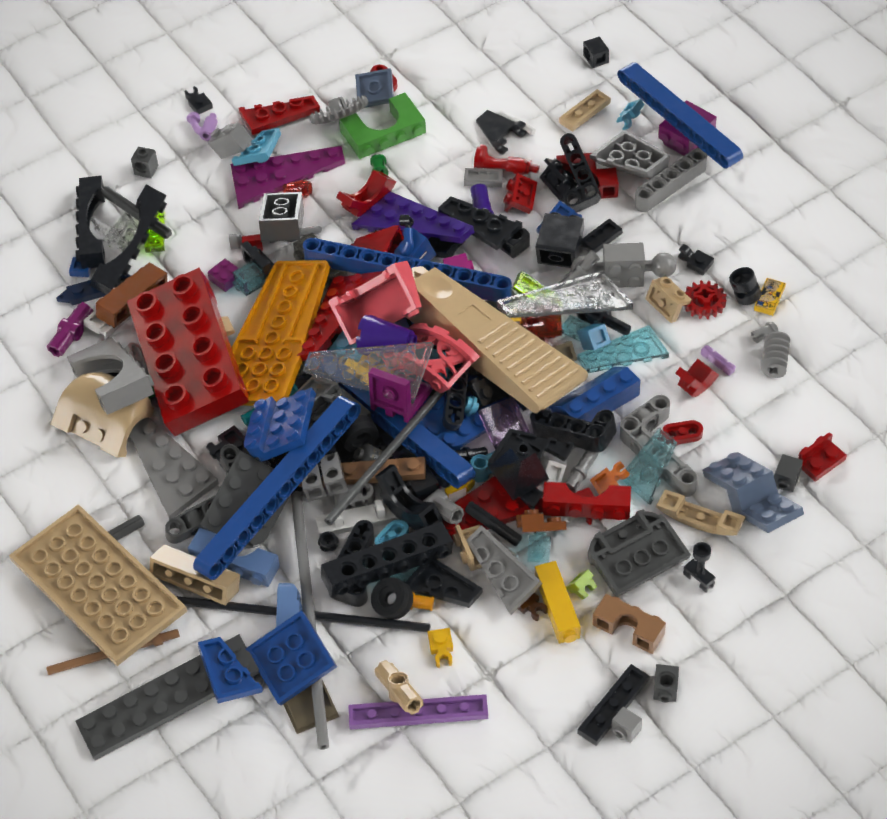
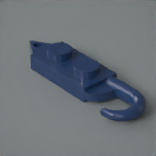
[56,274,132,306]

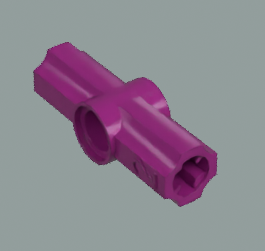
[46,302,94,357]

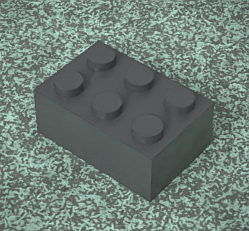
[259,192,304,243]

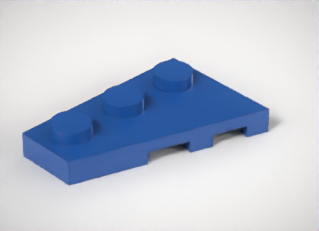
[198,637,263,704]

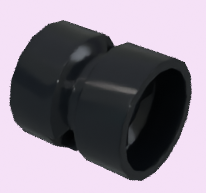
[729,267,762,305]

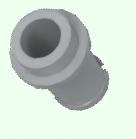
[751,322,778,343]

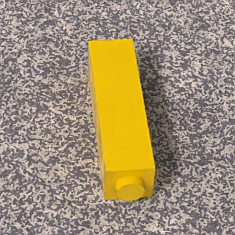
[535,561,581,644]

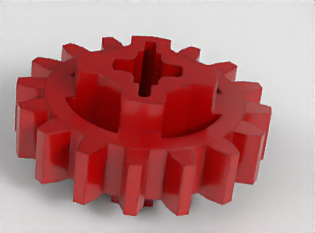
[684,280,727,320]

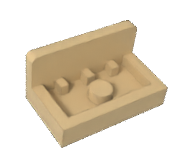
[452,525,482,571]

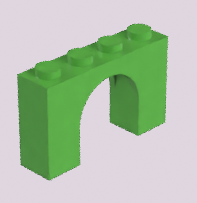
[339,92,426,159]

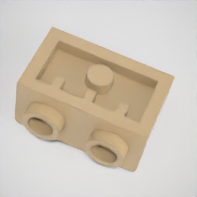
[645,276,692,323]

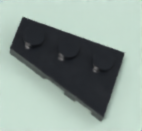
[405,560,483,608]

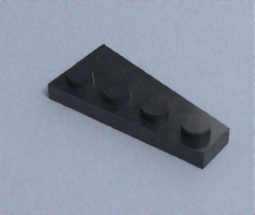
[438,196,523,251]

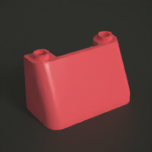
[328,261,422,345]

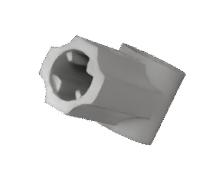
[423,489,464,525]

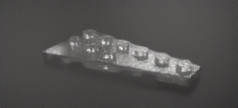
[497,271,633,318]
[302,342,434,404]

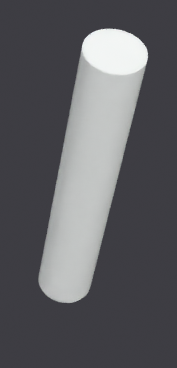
[498,109,536,135]

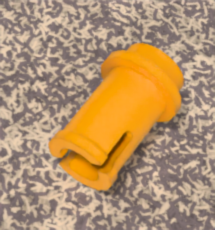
[410,592,434,611]

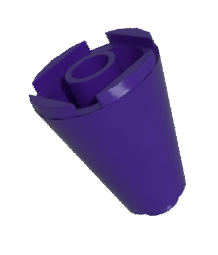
[356,315,417,356]

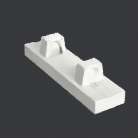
[315,499,399,537]

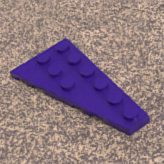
[351,191,475,243]

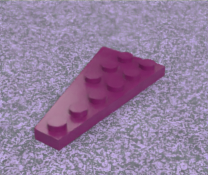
[230,146,345,209]

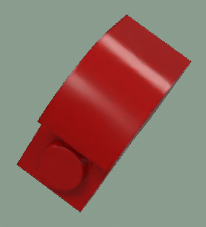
[675,358,719,397]

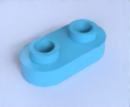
[375,520,409,545]

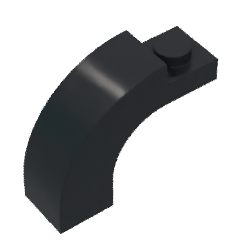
[375,464,443,530]

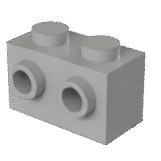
[207,122,253,159]

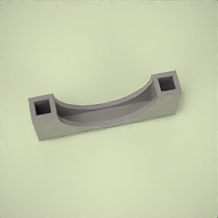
[67,337,154,415]

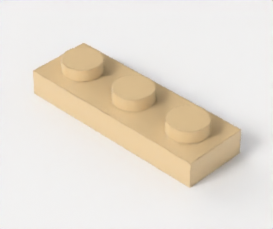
[559,89,611,132]

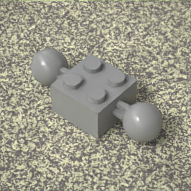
[571,242,676,288]

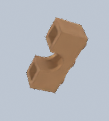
[593,594,666,654]

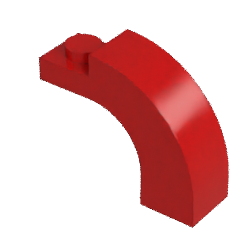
[336,170,397,217]

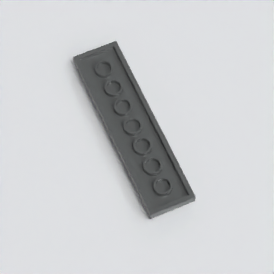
[75,634,259,761]

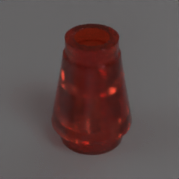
[283,179,312,198]

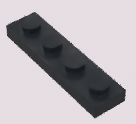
[577,664,650,746]

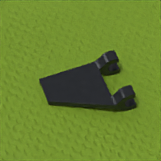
[476,109,527,154]

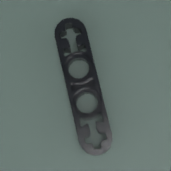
[442,363,469,431]

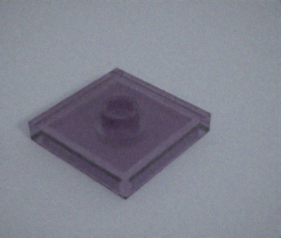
[478,397,530,450]

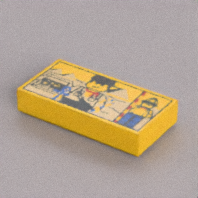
[754,278,786,316]

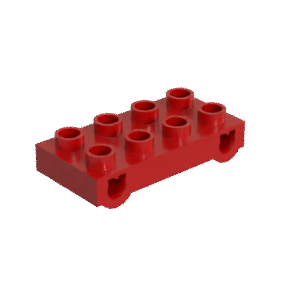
[127,267,250,437]

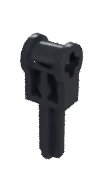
[576,297,631,335]

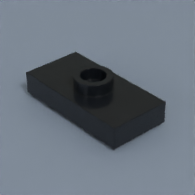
[581,218,623,253]

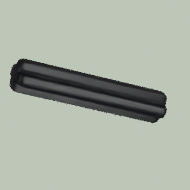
[465,501,522,546]

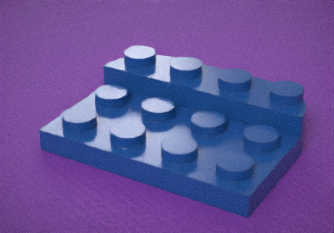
[413,379,501,450]
[244,387,316,461]

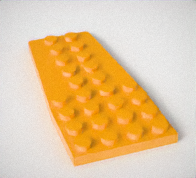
[231,260,330,406]

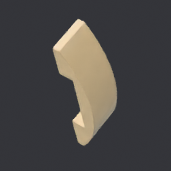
[656,489,746,536]

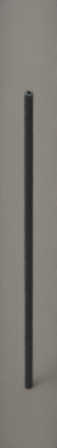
[176,596,431,632]

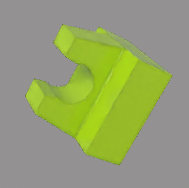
[566,569,597,600]

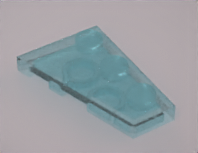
[623,428,677,505]

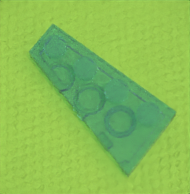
[577,325,669,373]

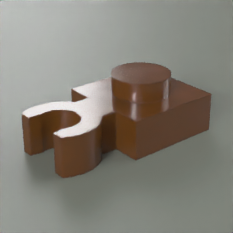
[518,592,548,622]

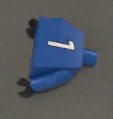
[394,215,437,261]

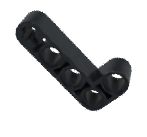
[560,133,601,213]
[530,410,617,453]
[328,520,375,607]

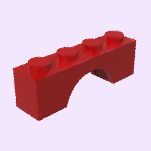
[543,482,631,520]

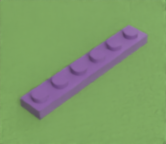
[348,694,489,730]

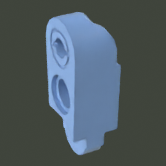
[276,583,303,627]

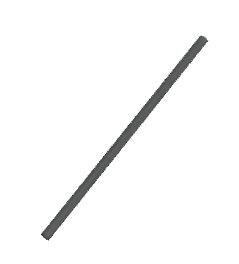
[324,378,447,525]

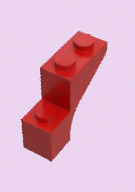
[556,153,619,199]

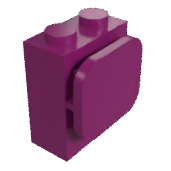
[658,100,717,156]

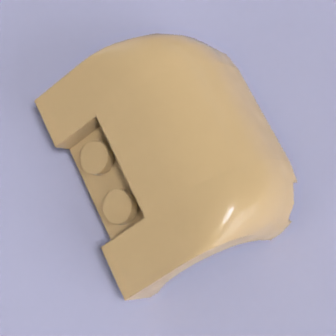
[50,372,154,458]

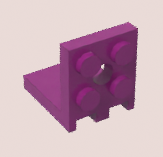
[368,367,432,423]

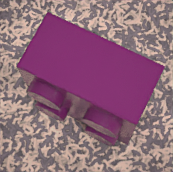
[207,258,243,292]

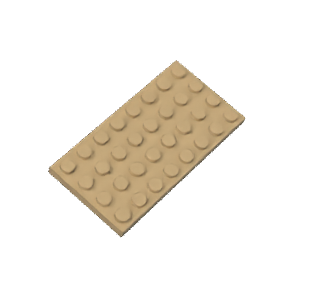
[9,504,187,666]

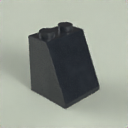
[535,212,585,268]

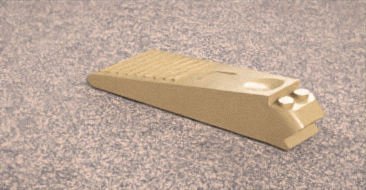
[406,266,588,413]

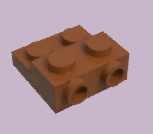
[516,509,567,532]

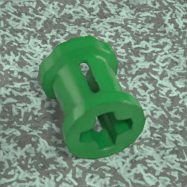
[370,154,389,176]

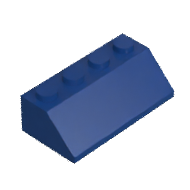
[549,367,641,422]

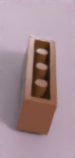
[96,262,168,328]

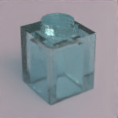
[233,261,265,296]

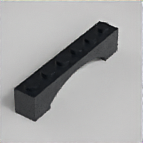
[75,175,106,269]
[89,184,168,295]

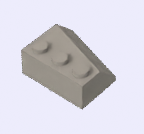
[590,130,670,180]

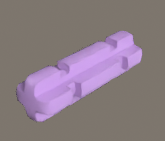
[701,345,736,376]

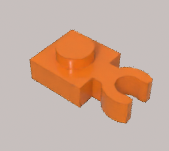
[590,461,630,495]

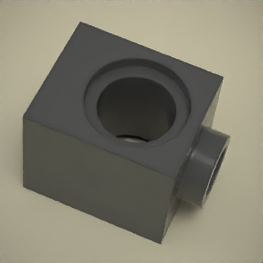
[131,146,159,179]
[774,454,803,492]
[653,664,679,703]

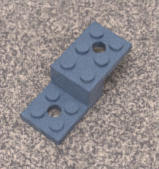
[702,452,804,533]

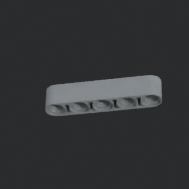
[635,148,708,212]

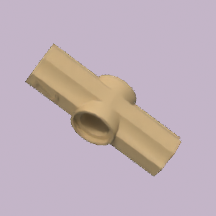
[375,660,423,715]

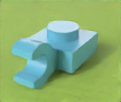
[616,99,645,130]

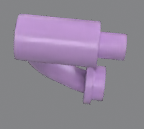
[186,112,218,141]

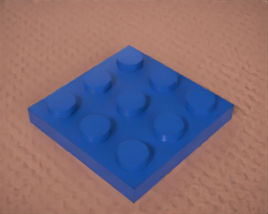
[245,610,338,706]

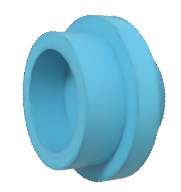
[464,396,479,417]

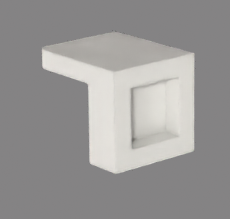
[540,458,566,482]

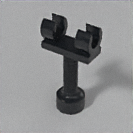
[683,542,716,593]

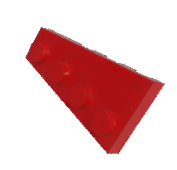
[238,95,320,135]

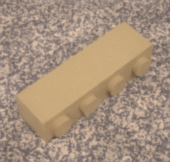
[149,544,240,606]

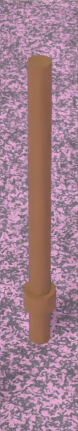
[46,629,180,675]

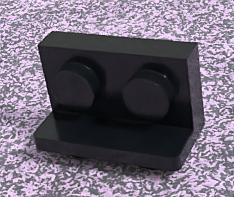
[241,241,274,282]

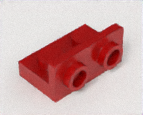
[503,173,538,214]
[798,432,847,482]

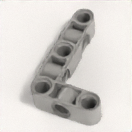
[619,395,698,497]

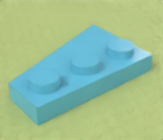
[231,128,281,166]

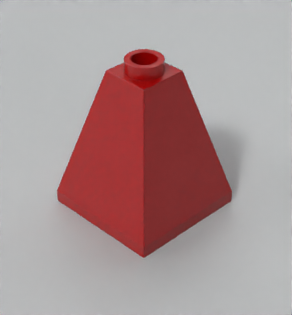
[351,225,404,254]

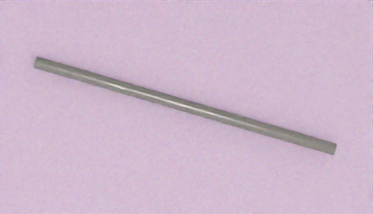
[291,491,329,750]

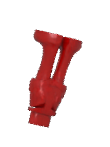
[474,144,540,175]

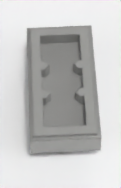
[464,168,503,188]

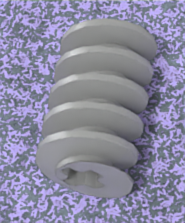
[761,331,791,378]

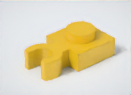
[427,628,453,668]

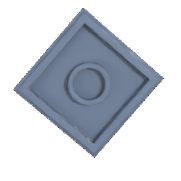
[355,68,394,108]

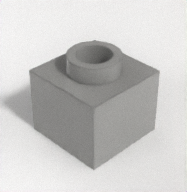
[612,707,642,743]

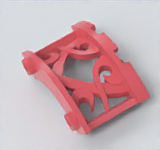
[381,323,480,394]

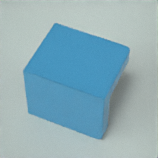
[577,324,611,350]

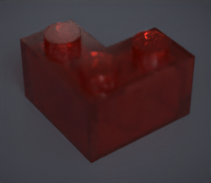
[518,305,562,342]

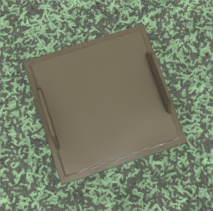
[283,680,339,734]

